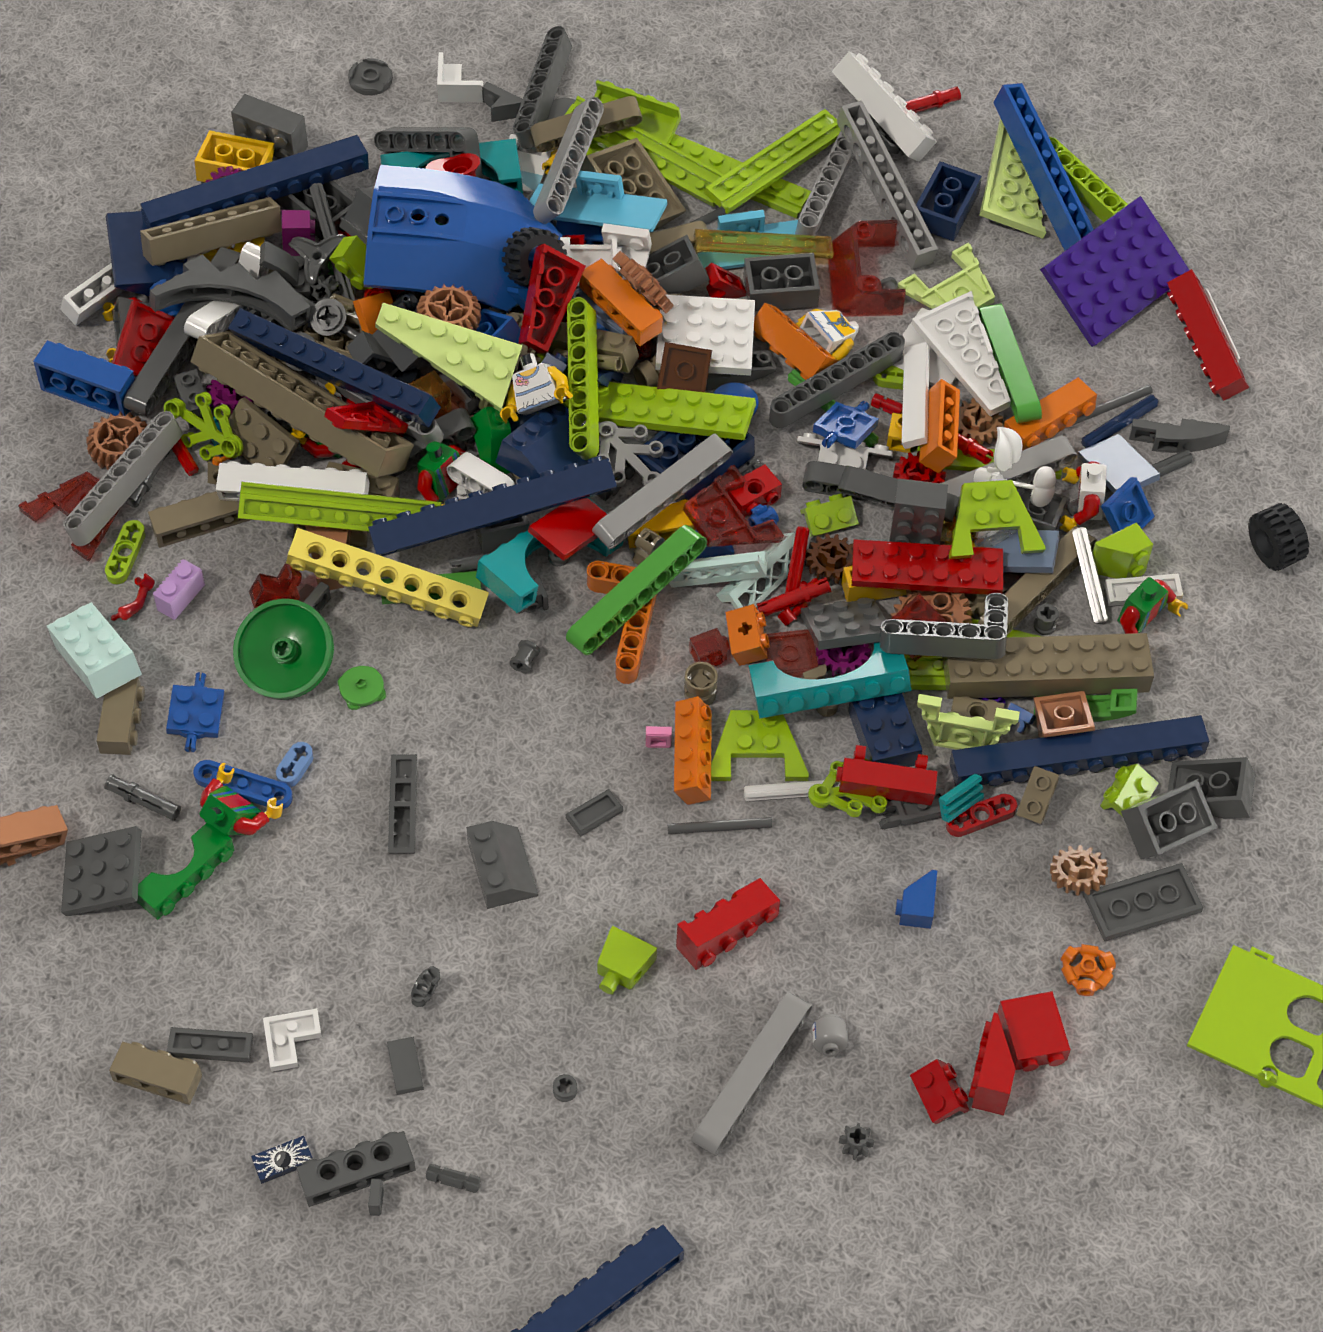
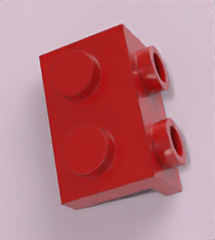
[910,1059,970,1124]

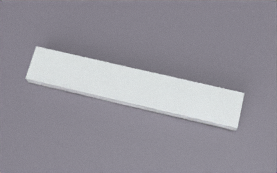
[902,341,929,449]

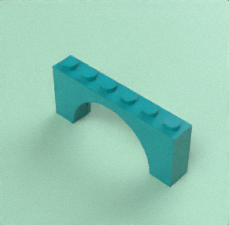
[380,138,523,194]
[476,497,624,613]
[749,642,911,718]

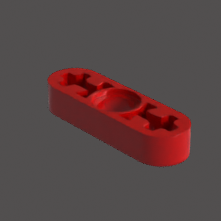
[946,793,1017,837]

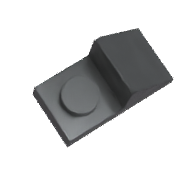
[482,82,523,122]

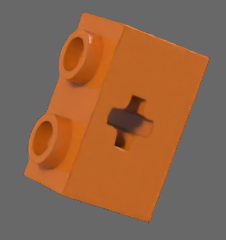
[725,604,770,666]

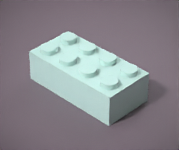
[47,602,142,699]

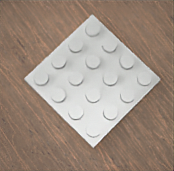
[655,295,755,376]

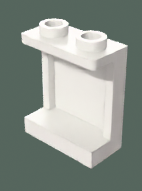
[560,237,623,290]

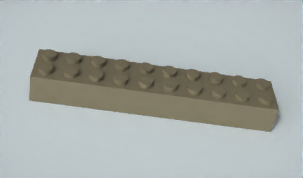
[191,331,414,478]

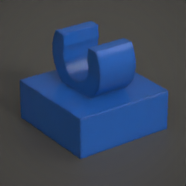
[1008,702,1036,733]

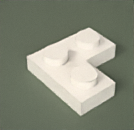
[263,1008,322,1072]

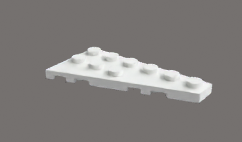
[912,291,1011,416]

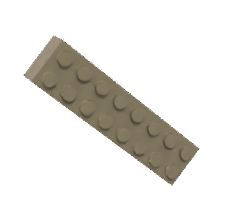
[942,633,1154,699]

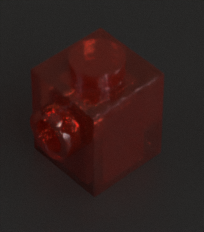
[689,628,730,667]

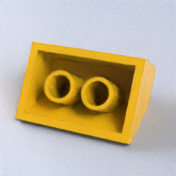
[194,130,275,182]

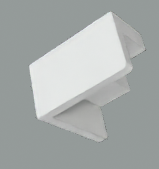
[437,52,483,103]

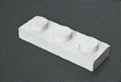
[1104,574,1183,606]

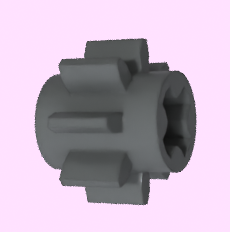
[310,274,341,301]
[839,1123,874,1160]

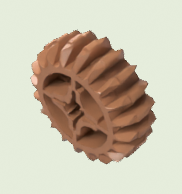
[417,283,481,331]
[86,411,147,470]

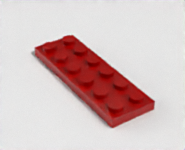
[851,539,1003,595]

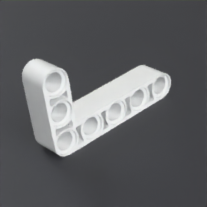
[184,242,269,339]

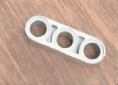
[447,452,515,494]

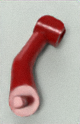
[111,573,155,621]
[777,578,818,626]

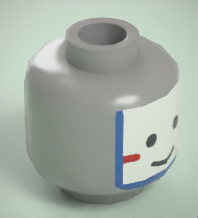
[812,1014,848,1056]

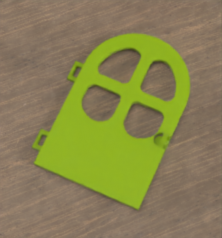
[1187,945,1323,1108]

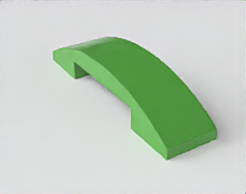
[1034,689,1138,722]

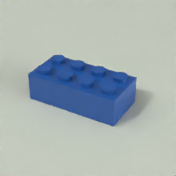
[33,340,135,416]

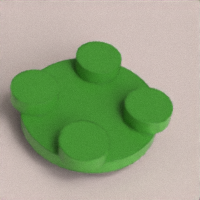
[338,666,386,710]

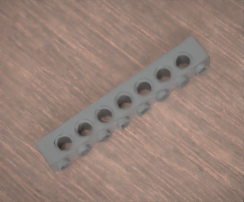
[837,100,938,270]

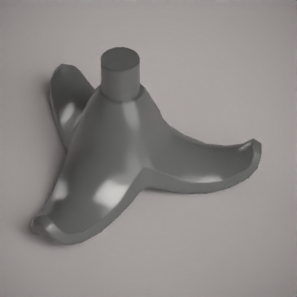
[288,235,346,285]

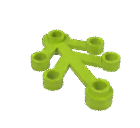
[164,392,243,461]
[808,758,887,817]

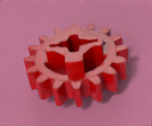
[893,451,946,484]

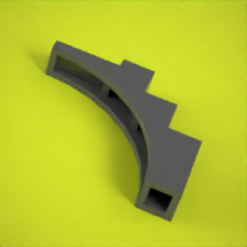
[150,254,311,331]

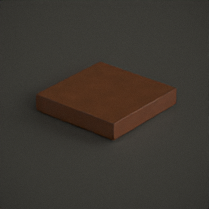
[657,342,712,392]

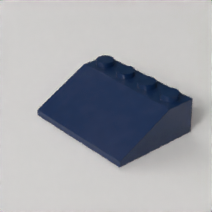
[105,211,188,296]
[495,403,600,480]
[636,431,755,502]

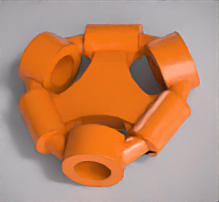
[1060,944,1116,996]

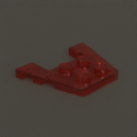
[683,465,784,547]
[18,471,121,562]

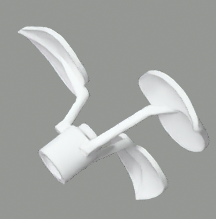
[973,427,1056,539]

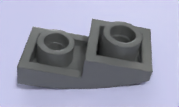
[259,241,299,285]

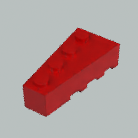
[518,244,586,354]
[676,878,780,970]

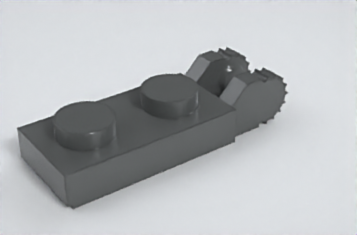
[876,788,947,830]

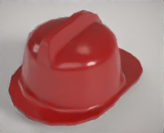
[426,153,481,177]

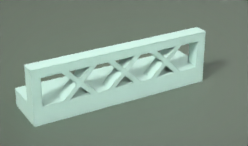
[716,533,806,609]
[669,551,768,588]

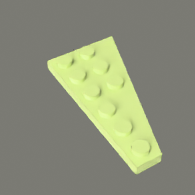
[979,119,1046,239]
[375,303,522,412]

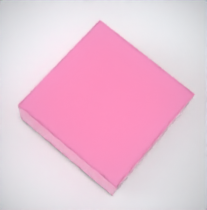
[646,726,672,748]

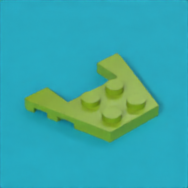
[949,480,1046,559]
[711,710,809,781]

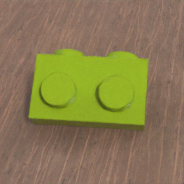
[800,493,859,537]
[1100,764,1158,817]

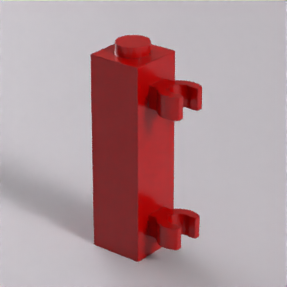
[835,745,937,806]

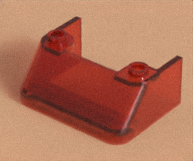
[827,220,906,317]

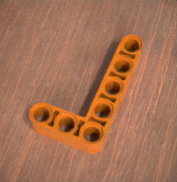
[587,561,657,684]

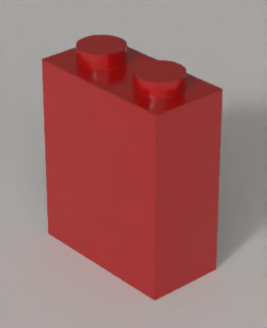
[997,991,1071,1072]

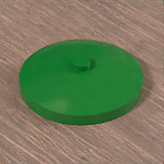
[233,599,334,700]

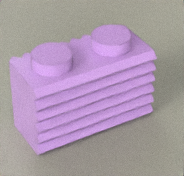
[153,559,205,620]

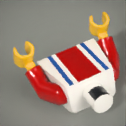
[1059,461,1106,533]

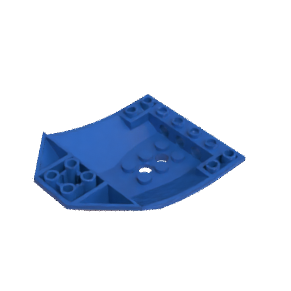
[364,165,563,313]

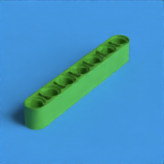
[978,303,1042,424]
[566,525,707,655]

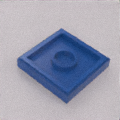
[1101,477,1155,534]

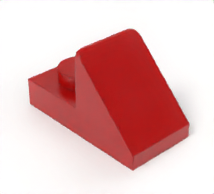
[705,262,746,299]

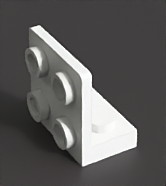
[601,223,652,279]

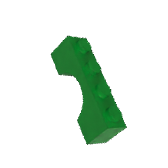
[137,823,235,920]

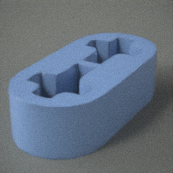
[276,742,313,787]

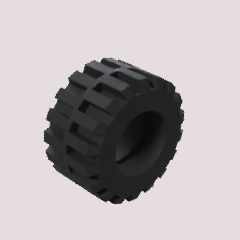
[502,227,567,287]
[1248,503,1309,571]

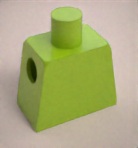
[597,926,657,994]

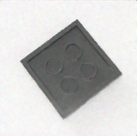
[801,598,886,650]
[61,826,142,916]

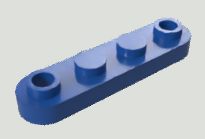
[193,760,293,809]

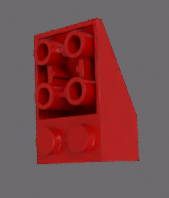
[968,1012,1016,1116]

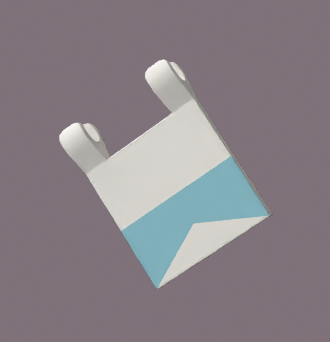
[509,134,553,194]

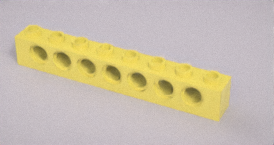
[286,528,489,627]

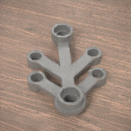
[597,421,664,487]

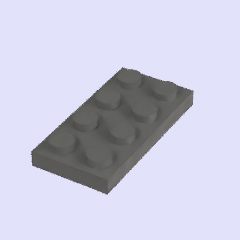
[1084,863,1204,941]

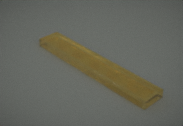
[694,229,834,259]

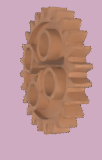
[612,251,674,314]
[891,590,973,624]

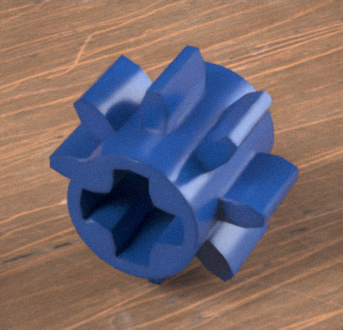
[748,504,779,536]

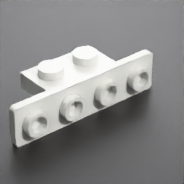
[797,433,893,469]

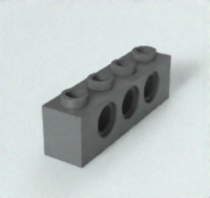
[296,1131,416,1207]

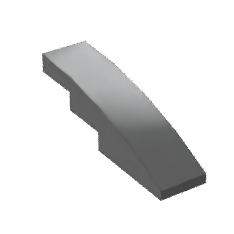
[388,754,418,854]

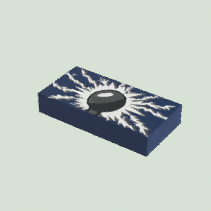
[251,1136,313,1184]

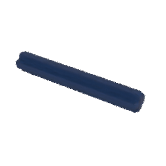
[1081,394,1159,448]

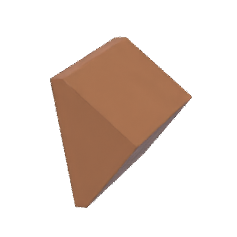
[1034,691,1095,737]

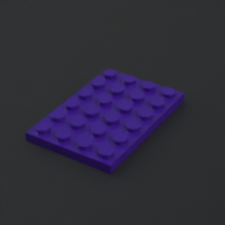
[1040,196,1189,347]

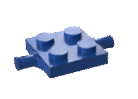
[813,401,879,449]
[166,672,224,752]

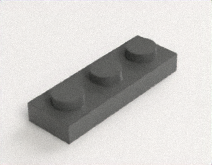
[166,1027,253,1063]

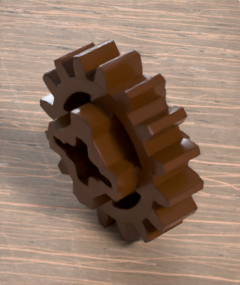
[805,534,853,584]

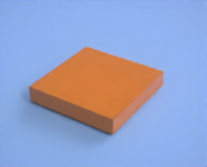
[353,291,393,334]

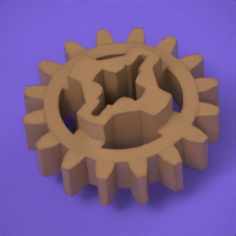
[958,398,1003,446]
[1050,845,1108,896]

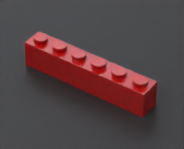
[1167,269,1249,401]

